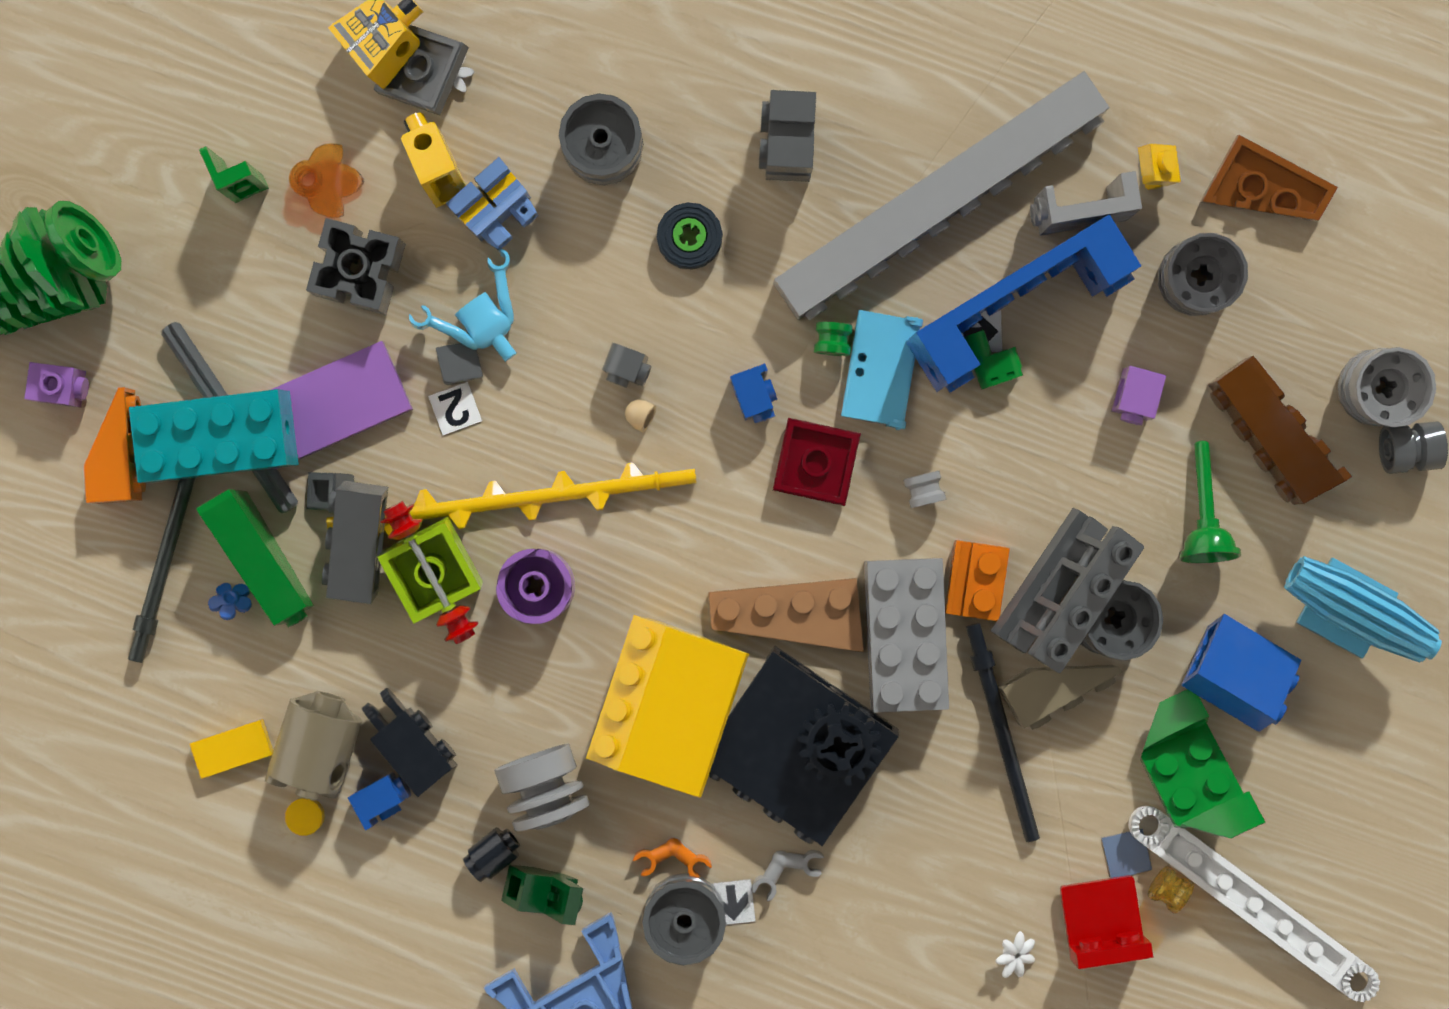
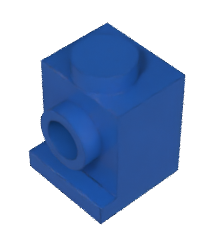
[730,363,778,424]
[347,772,411,831]

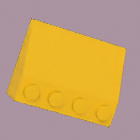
[586,615,749,797]

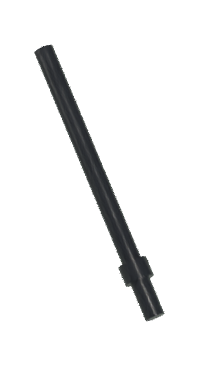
[966,623,1040,842]

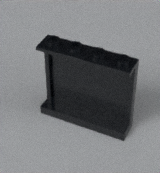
[709,646,899,846]

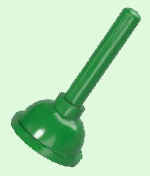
[1179,440,1241,563]

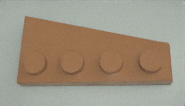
[708,578,864,652]

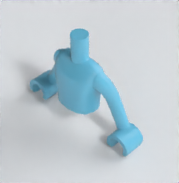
[409,249,517,362]

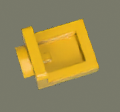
[1138,144,1181,190]

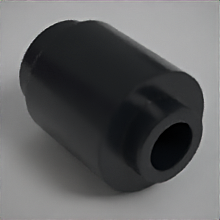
[463,827,520,882]

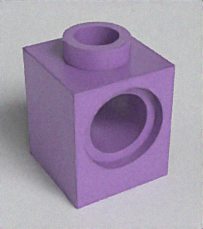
[1111,366,1166,425]

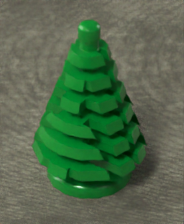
[0,201,122,335]

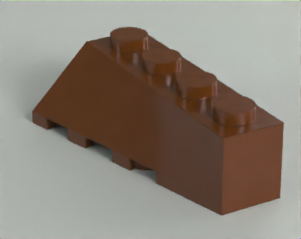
[1208,356,1352,505]

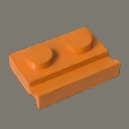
[945,540,1010,621]

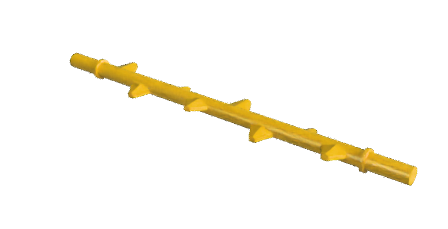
[326,463,697,535]

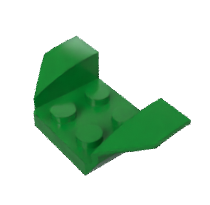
[1140,689,1265,839]

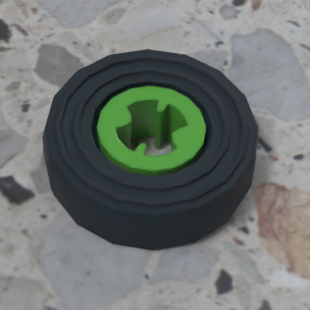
[656,202,723,270]

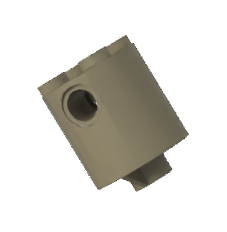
[265,691,362,800]

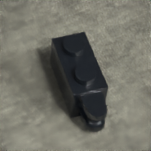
[362,688,458,797]

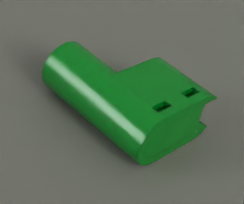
[964,330,1023,390]

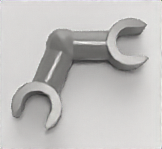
[752,850,824,901]

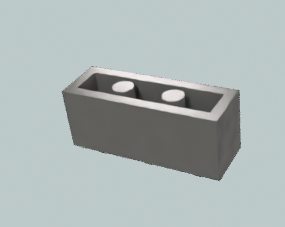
[322,481,389,604]

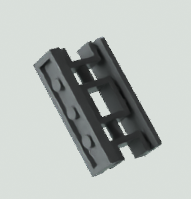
[991,508,1144,673]

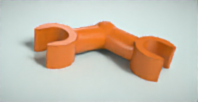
[632,838,712,878]

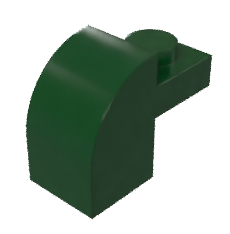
[501,864,583,925]

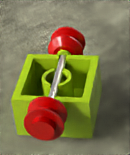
[377,501,483,644]

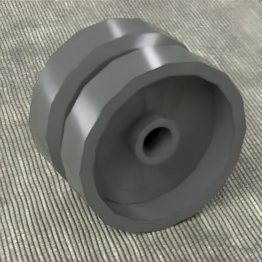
[559,93,644,186]
[642,873,726,966]

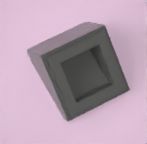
[436,343,483,386]
[306,472,354,510]

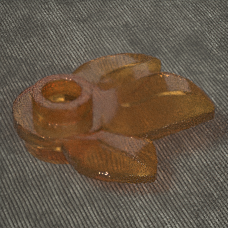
[289,143,365,218]

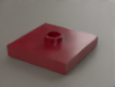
[772,418,861,506]

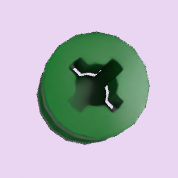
[813,322,853,356]

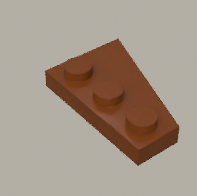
[1200,135,1338,221]

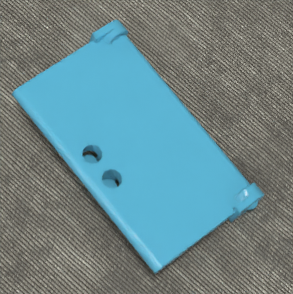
[841,310,923,430]

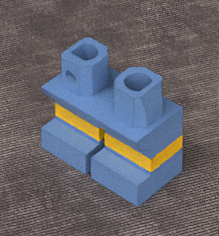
[446,157,539,251]

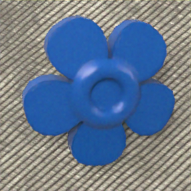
[208,583,252,620]

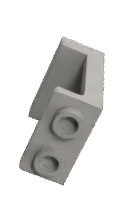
[1030,171,1142,235]

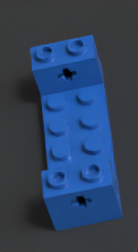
[906,214,1141,393]

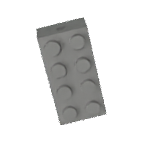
[864,558,949,713]

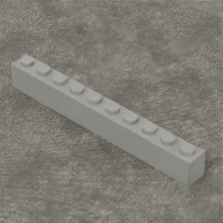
[774,71,1110,320]

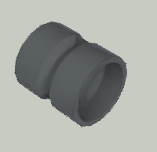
[1379,421,1448,474]

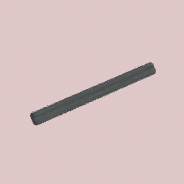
[161,322,298,513]

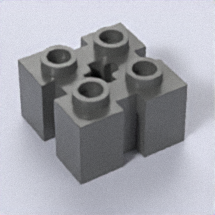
[759,90,816,182]
[306,218,406,315]

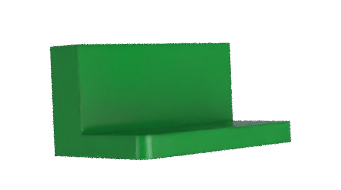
[199,146,269,203]

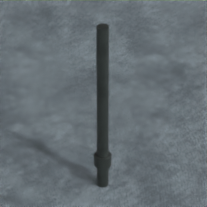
[128,478,195,663]

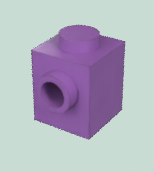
[24,362,89,408]

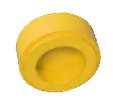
[285,797,325,836]

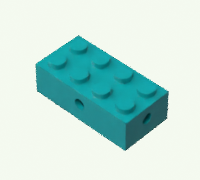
[129,389,299,483]

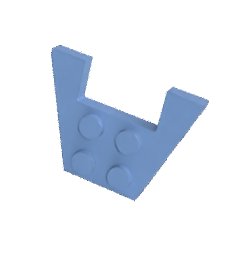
[484,912,633,1009]

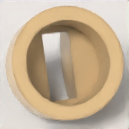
[625,400,656,432]

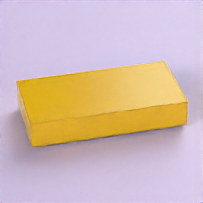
[190,719,274,779]

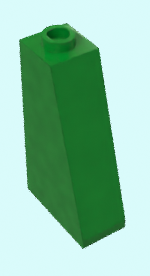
[196,489,314,628]

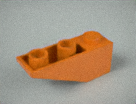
[84,387,146,504]

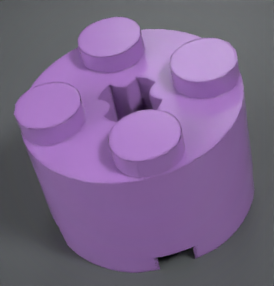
[496,549,575,624]

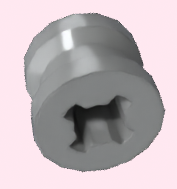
[904,471,947,508]

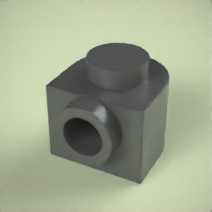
[602,342,651,388]

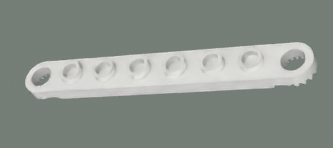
[1128,806,1380,1002]

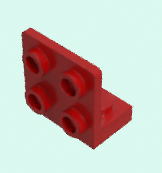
[1060,875,1154,969]

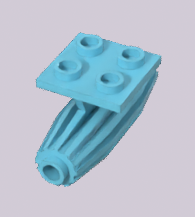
[1284,556,1442,663]

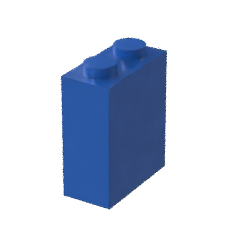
[1181,614,1302,732]

